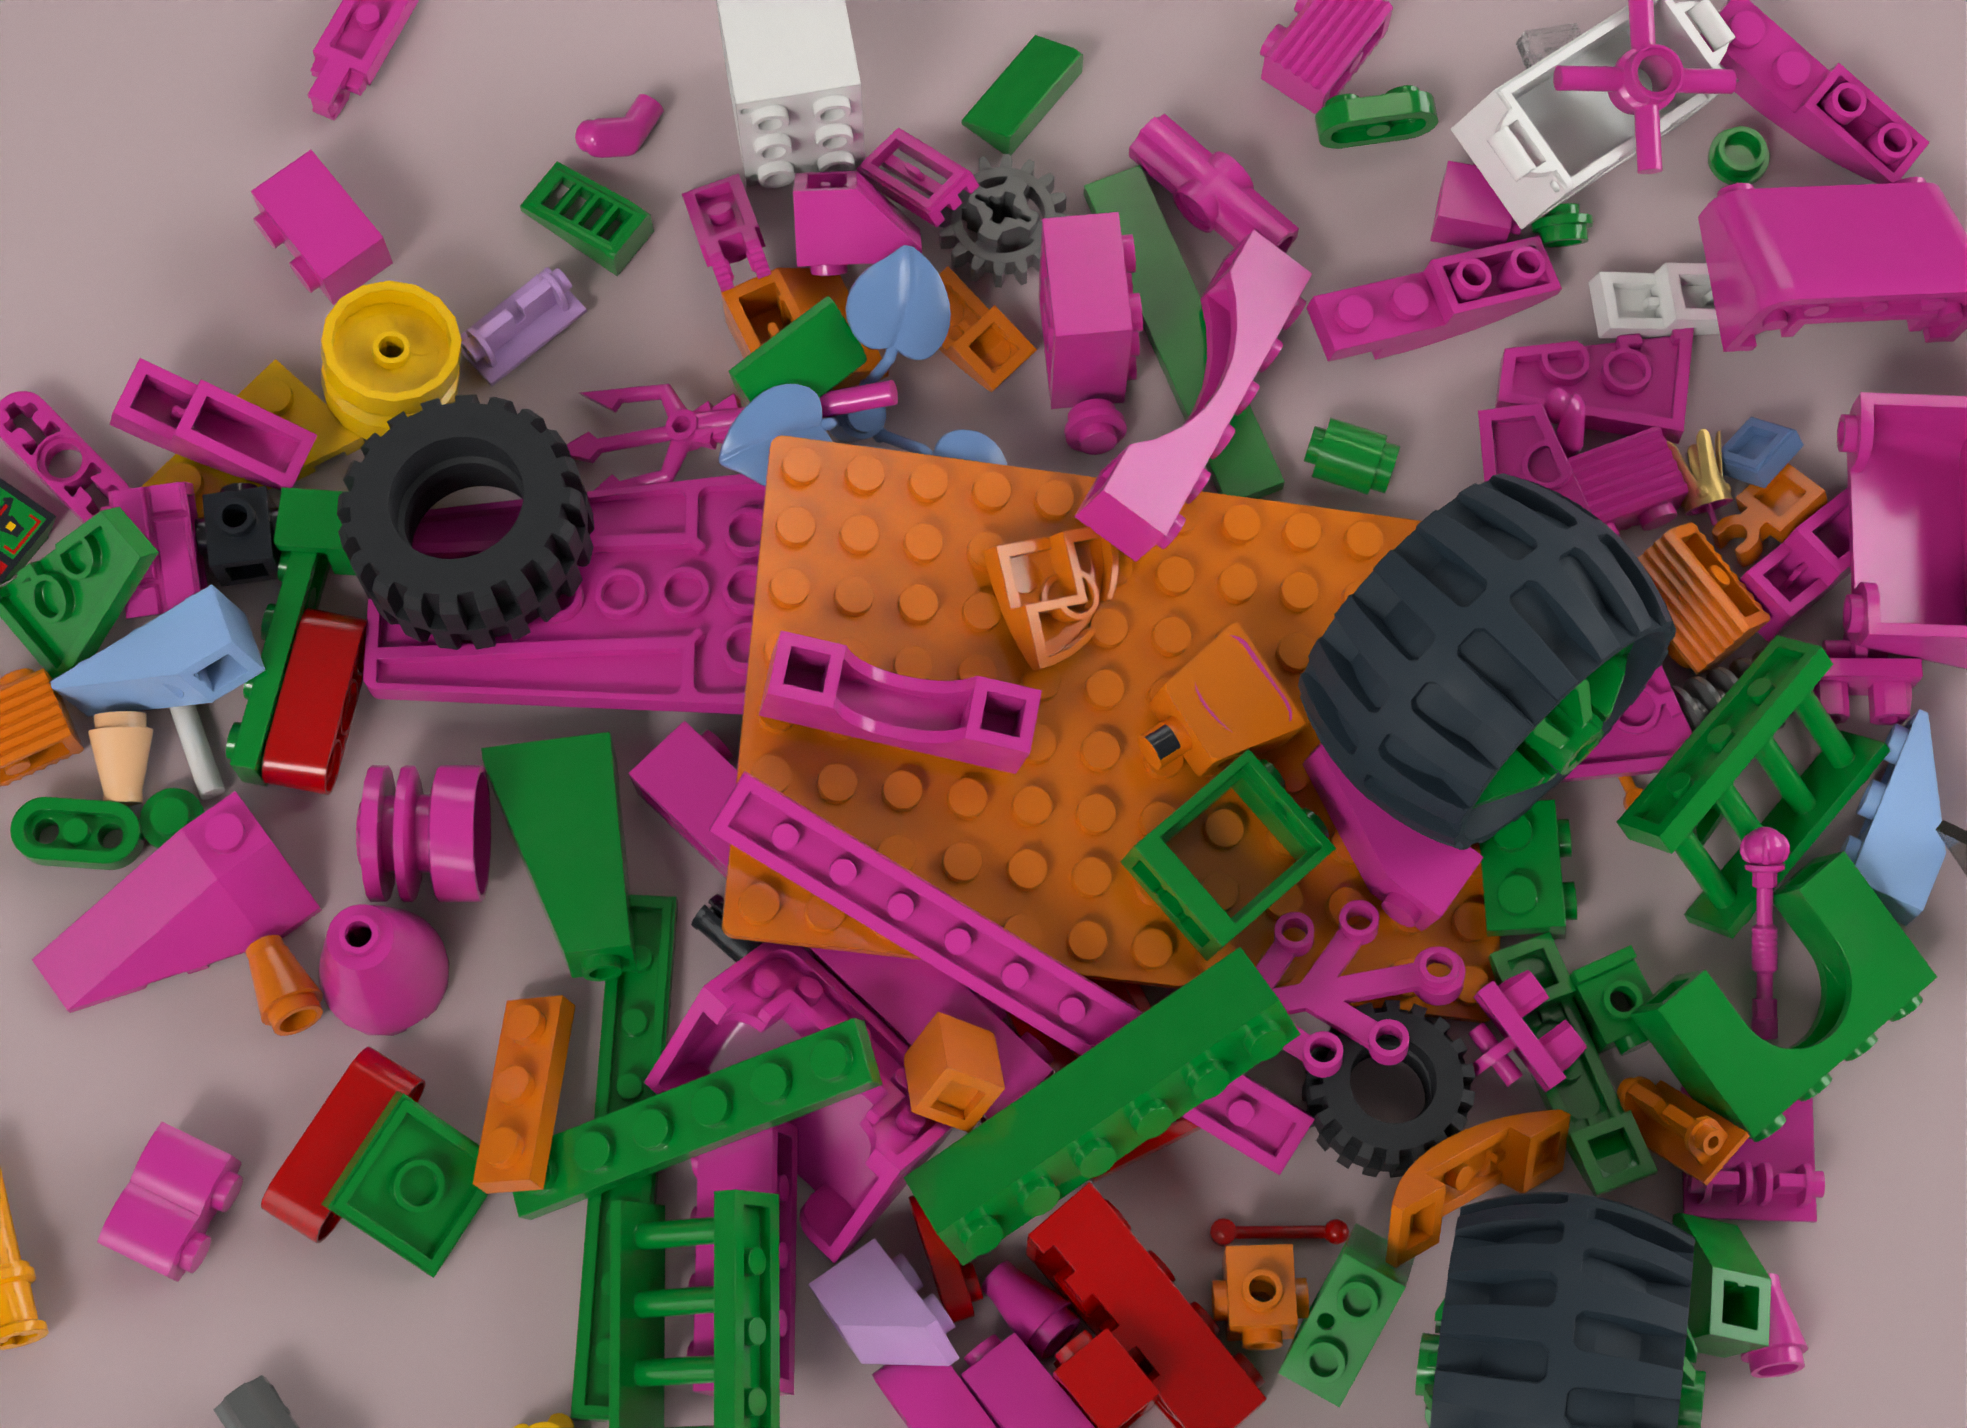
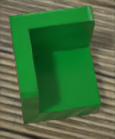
[274,487,356,576]

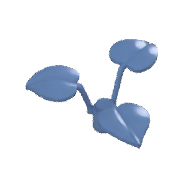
[718,245,1007,487]

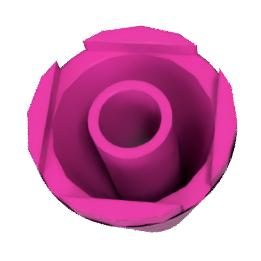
[318,904,450,1036]

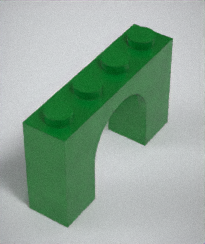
[1630,851,1937,1142]

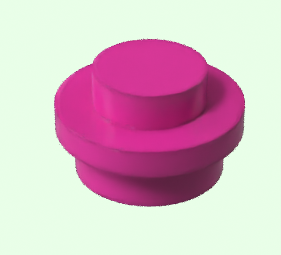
[1064,399,1127,455]

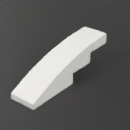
[1588,262,1720,338]

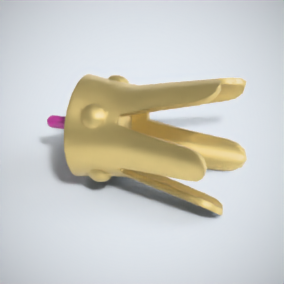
[1667,429,1733,526]

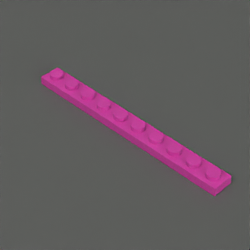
[709,771,1315,1175]

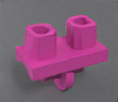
[1813,631,1923,725]
[1468,970,1587,1092]

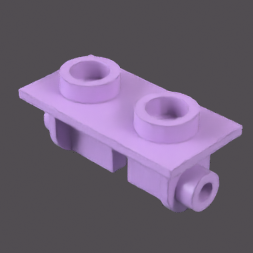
[460,267,587,386]

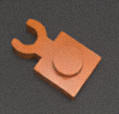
[1712,463,1828,567]

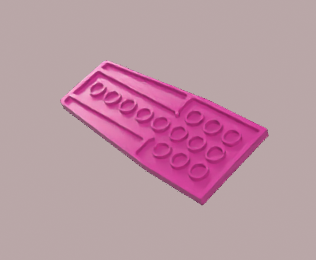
[363,474,765,714]

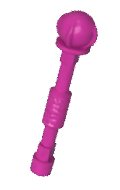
[1740,827,1790,1040]

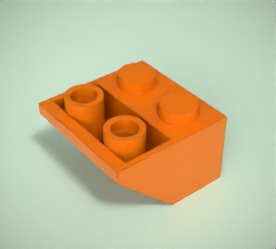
[721,267,889,391]

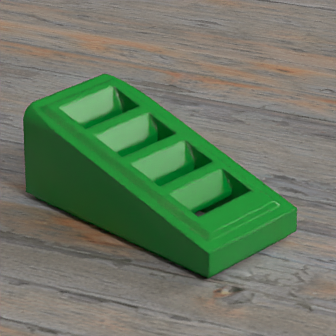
[520,161,654,277]

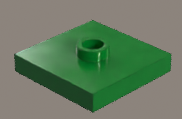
[321,1091,488,1278]

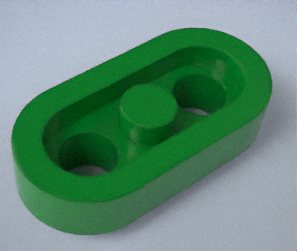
[1315,85,1438,149]
[10,797,145,870]

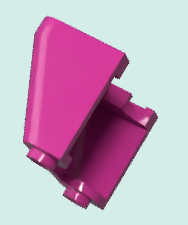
[1698,177,1967,352]
[1837,392,1967,670]
[644,942,954,1264]

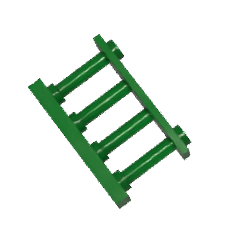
[1616,635,1890,939]
[609,1189,780,1428]

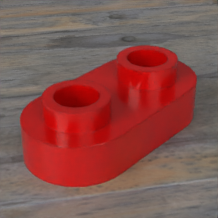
[908,1195,983,1323]

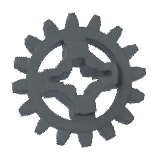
[939,154,1068,288]

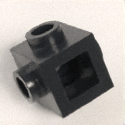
[195,483,282,587]

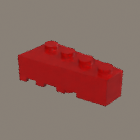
[1026,1182,1267,1428]

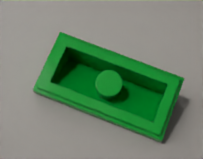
[961,35,1083,156]
[728,296,867,408]

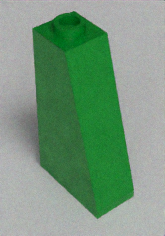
[481,732,637,982]

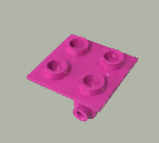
[1680,1086,1825,1223]

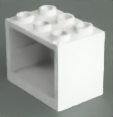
[716,0,865,188]

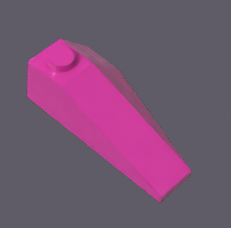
[32,791,322,1013]

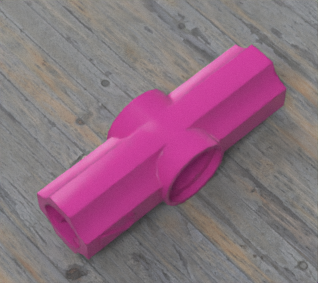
[1129,113,1299,253]

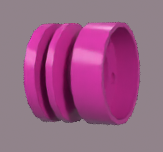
[356,765,491,902]

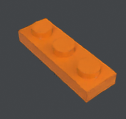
[473,995,576,1194]

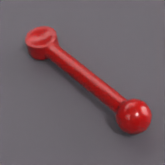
[1210,1218,1350,1247]

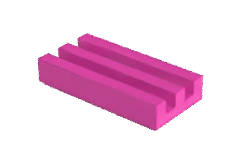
[856,127,979,228]

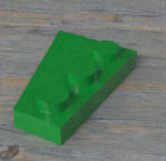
[0,506,159,680]

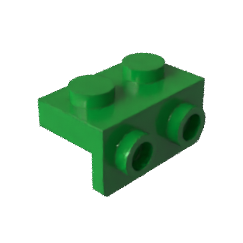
[1479,799,1577,940]

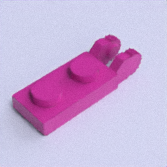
[682,173,771,292]

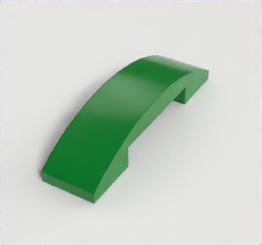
[1488,932,1658,1196]

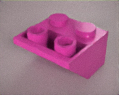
[793,171,922,276]

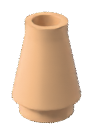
[88,711,154,806]

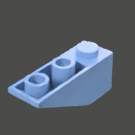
[50,584,266,717]
[1839,709,1946,926]

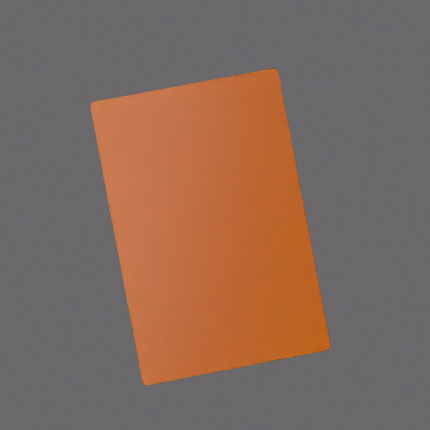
[722,435,1500,1023]

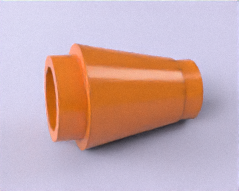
[245,935,323,1036]

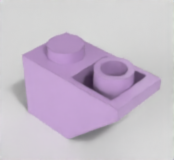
[808,1238,959,1366]

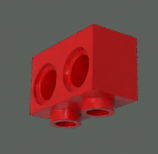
[1053,1328,1160,1428]

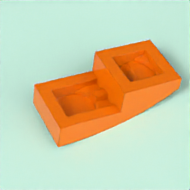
[939,266,1037,393]

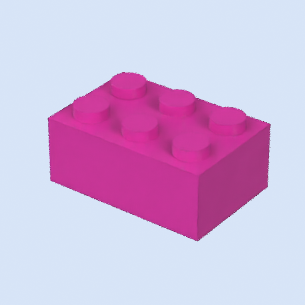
[1038,212,1143,409]

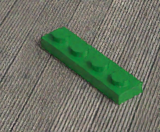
[226,551,330,787]

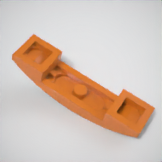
[1385,1109,1571,1268]

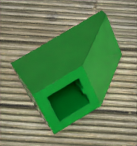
[1672,1212,1771,1358]

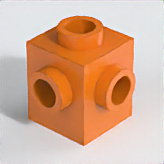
[1211,1244,1309,1351]

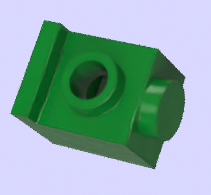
[1570,945,1653,1056]

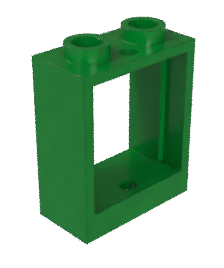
[1120,749,1336,961]
[1278,1223,1415,1408]

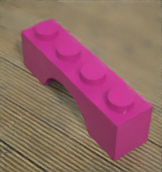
[758,630,1042,774]

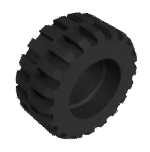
[337,394,595,650]

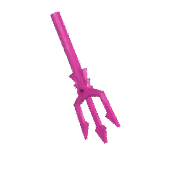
[567,380,898,491]

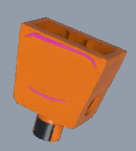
[1137,621,1307,777]

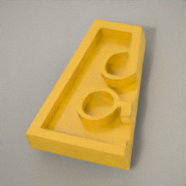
[141,359,365,518]

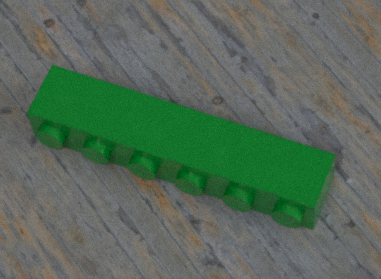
[903,947,1301,1266]

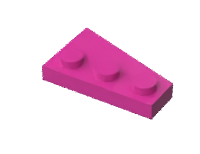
[1495,328,1694,444]

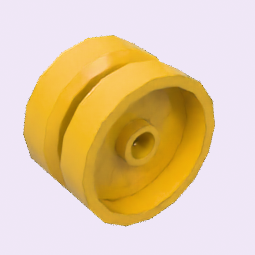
[321,280,462,440]

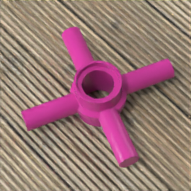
[1553,0,1736,174]

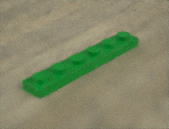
[513,1018,883,1220]

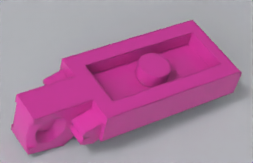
[307,0,419,121]

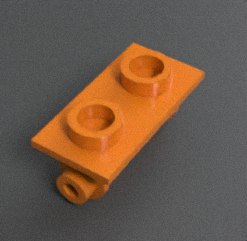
[1617,1076,1750,1186]

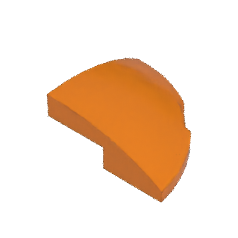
[982,527,1119,671]

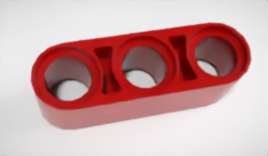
[262,608,368,795]
[261,1046,426,1243]

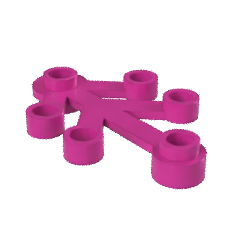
[1256,900,1465,1078]

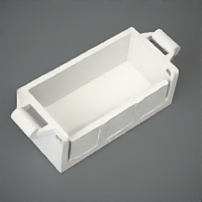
[1451,0,1736,230]

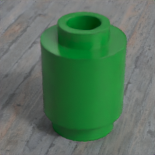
[1304,418,1400,495]

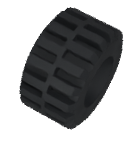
[1302,1000,1476,1178]

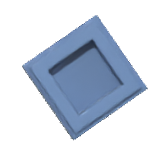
[1715,417,1804,488]

